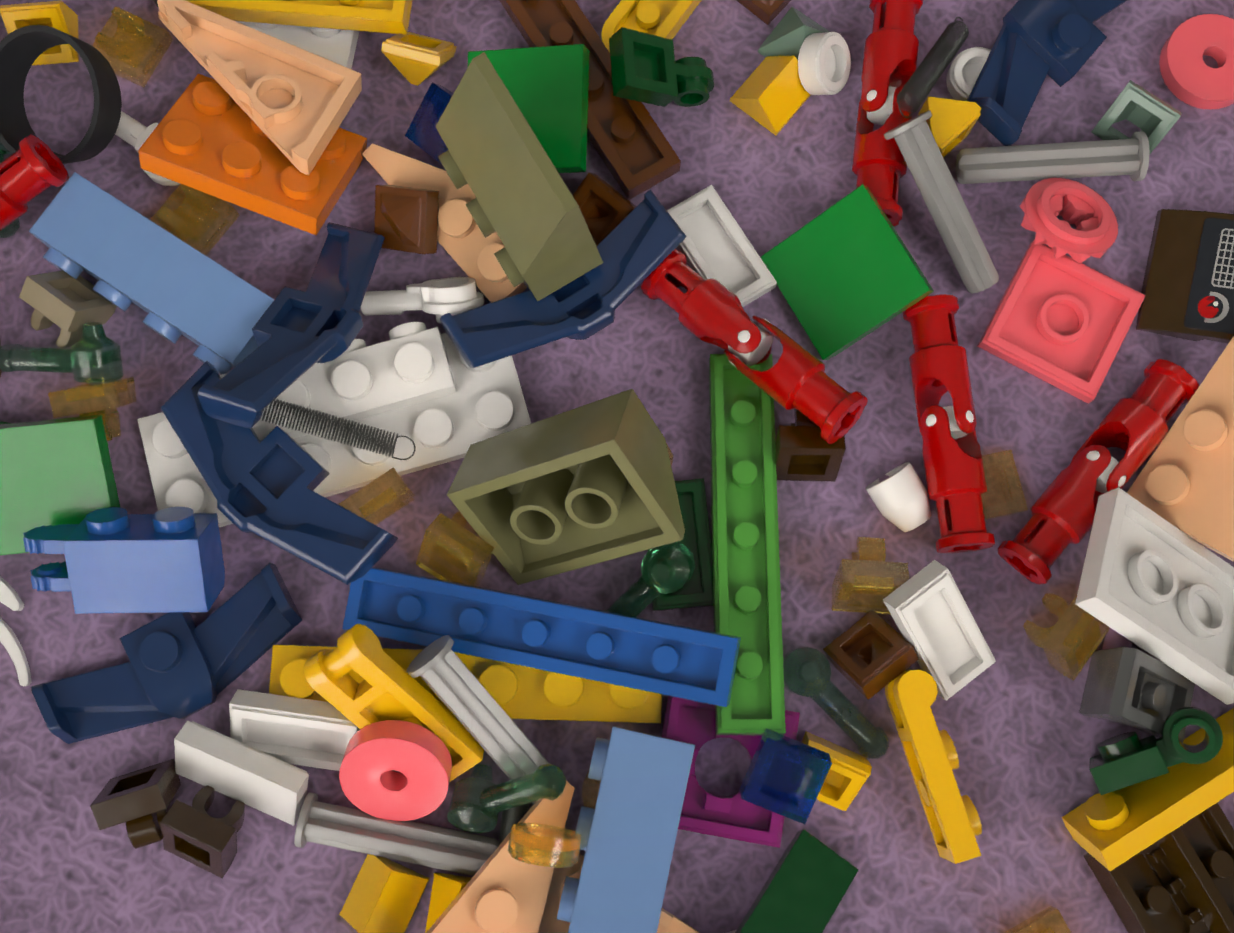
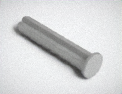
[884,110,999,294]
[955,131,1150,184]
[407,635,559,805]
[294,792,499,876]

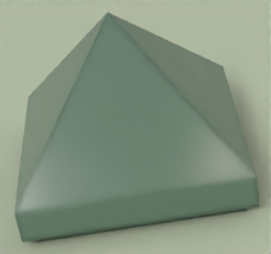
[758,7,830,61]
[1091,80,1182,154]

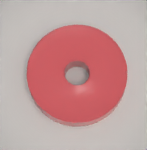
[1159,14,1234,110]
[339,720,452,821]

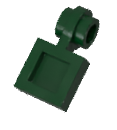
[609,27,714,107]
[1089,707,1223,795]

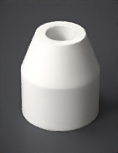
[865,462,932,532]

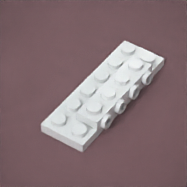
[137,322,531,527]

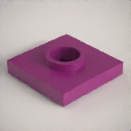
[661,696,800,848]

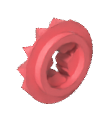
[1019,178,1118,264]

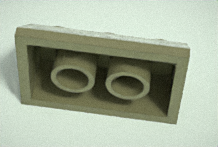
[436,52,603,302]
[447,389,685,585]

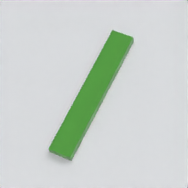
[709,354,786,735]

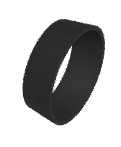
[0,25,122,164]

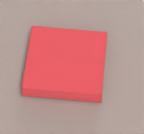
[977,239,1146,404]

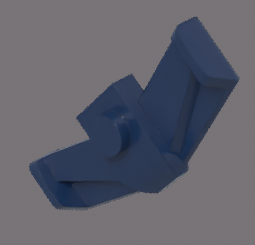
[967,0,1128,146]
[440,190,687,368]
[197,222,385,428]
[160,361,398,585]
[31,563,302,744]

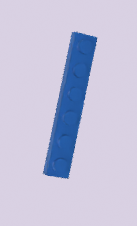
[342,567,741,707]

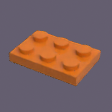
[138,73,367,235]

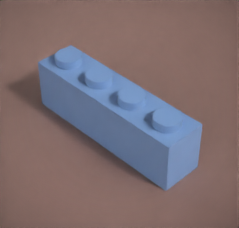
[29,172,274,375]
[557,726,695,933]

